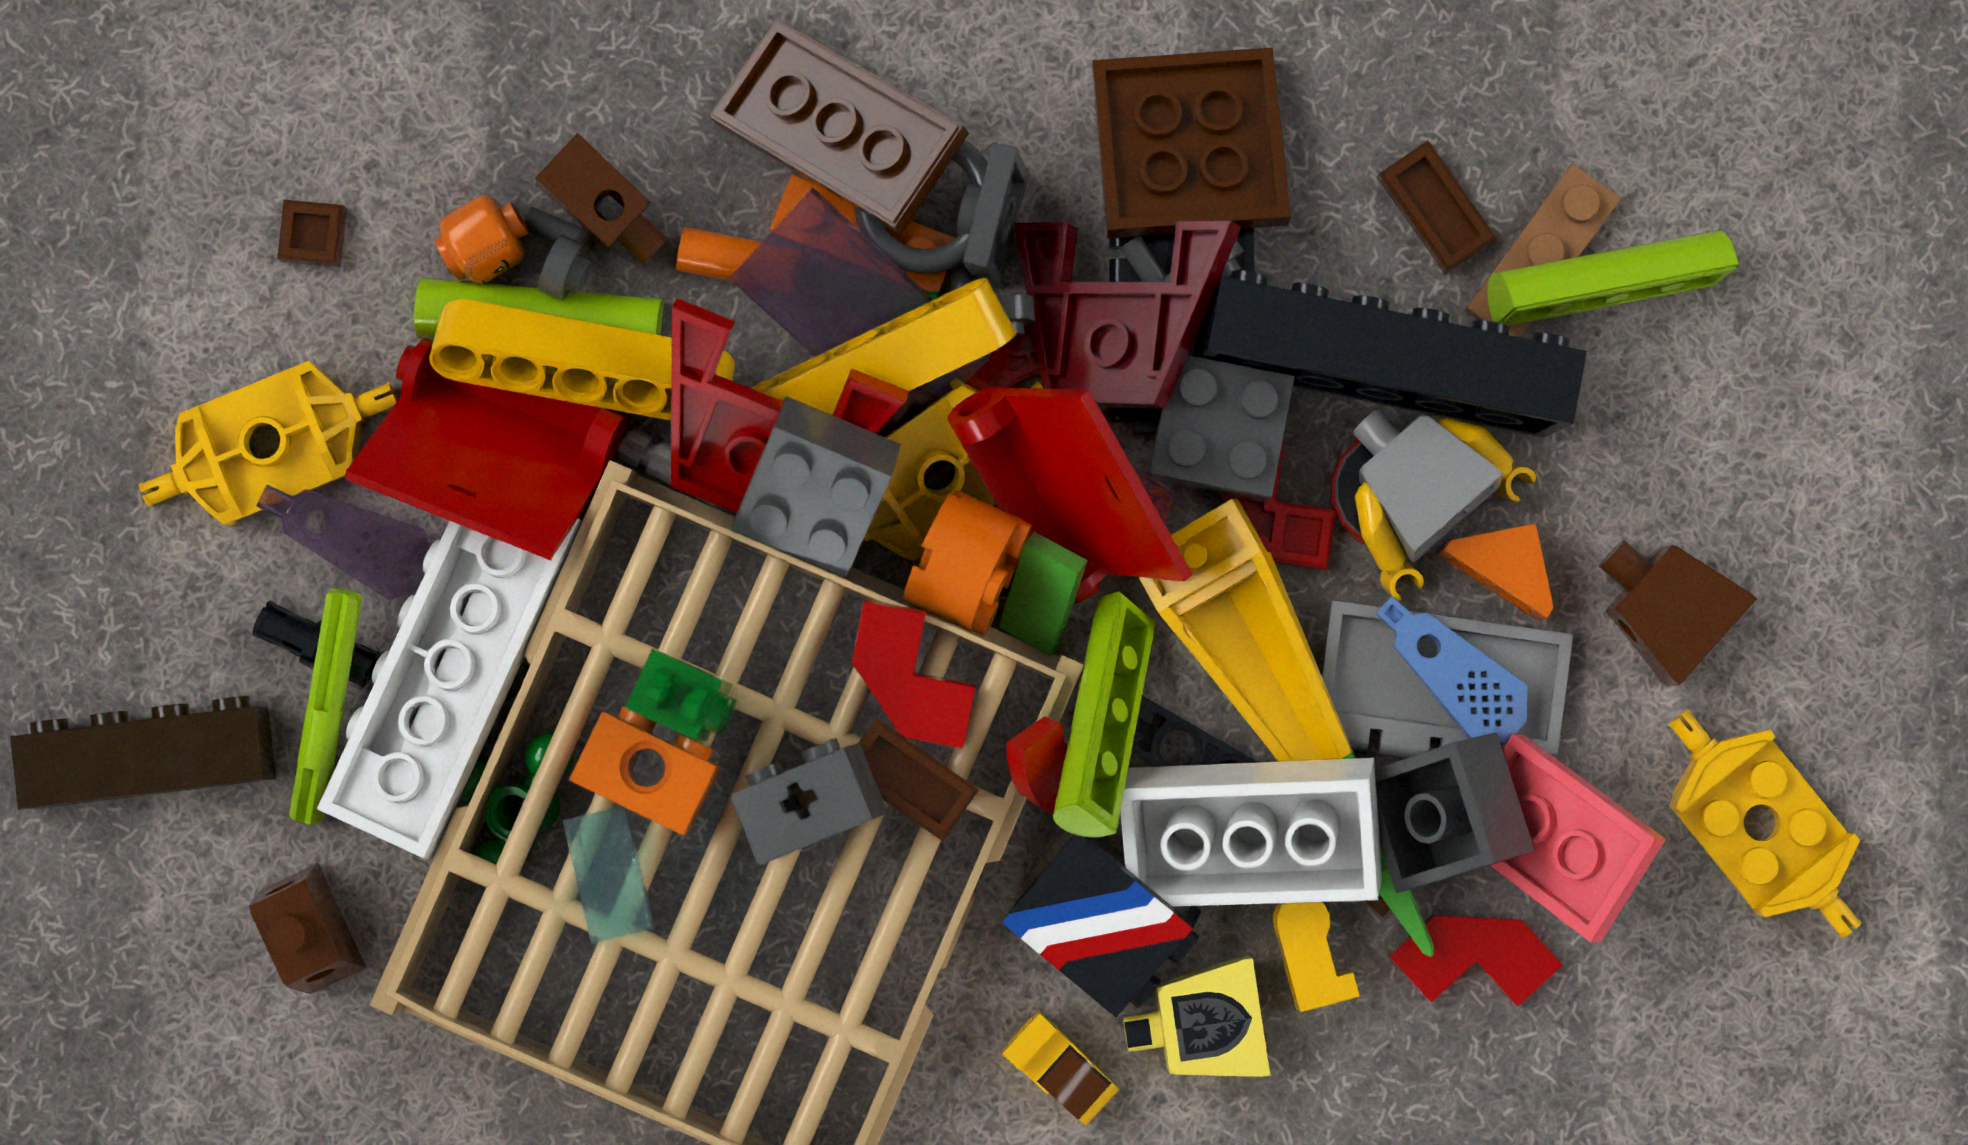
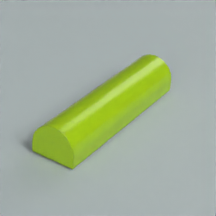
[1487,230,1739,326]
[414,277,664,340]
[1053,591,1156,837]

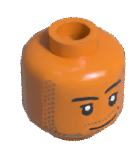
[434,194,530,285]

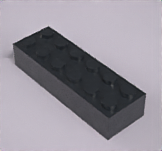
[1193,270,1587,438]

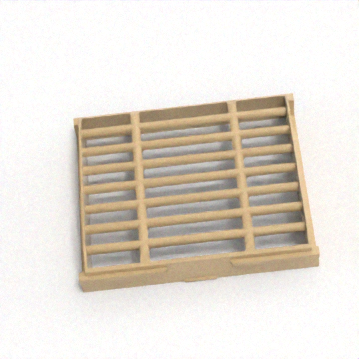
[369,460,1084,1145]

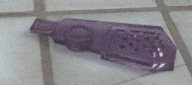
[256,485,430,600]

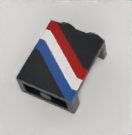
[1002,834,1201,1017]

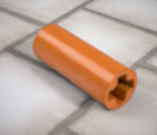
[676,227,804,294]

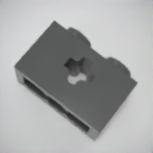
[730,738,888,866]

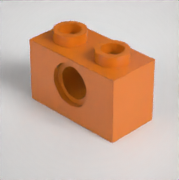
[569,706,722,836]

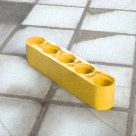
[751,278,1016,415]
[429,299,735,421]

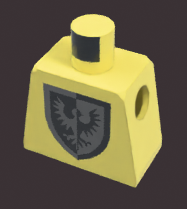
[1123,955,1270,1077]

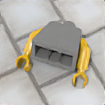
[1353,409,1536,601]

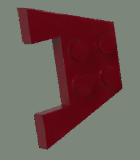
[1014,221,1241,409]

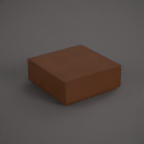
[277,200,347,267]

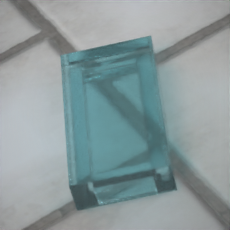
[562,806,655,943]

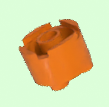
[903,490,1033,636]

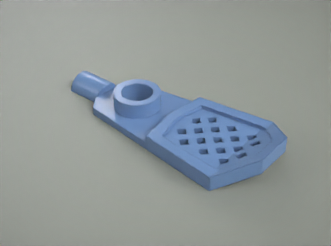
[1376,596,1527,745]

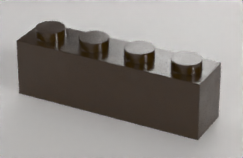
[10,696,276,810]

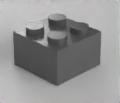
[1147,355,1295,503]
[731,396,901,578]
[1375,732,1535,893]

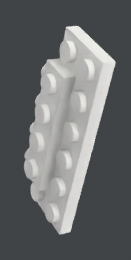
[317,519,582,860]

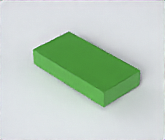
[999,532,1088,656]

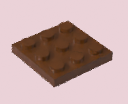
[1092,47,1291,239]

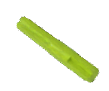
[289,588,362,825]

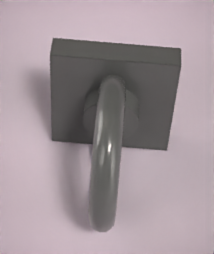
[854,140,1029,289]

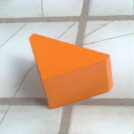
[1437,523,1554,621]

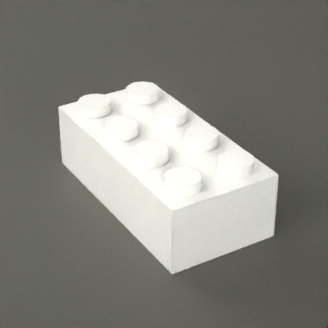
[1120,758,1382,907]

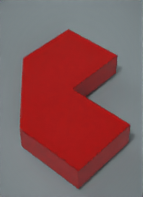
[1216,441,1336,571]
[852,599,976,749]
[1387,915,1563,1006]

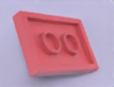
[1490,734,1666,943]

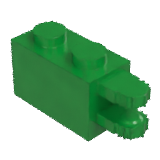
[625,649,737,741]

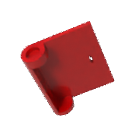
[345,338,628,561]
[947,387,1193,604]

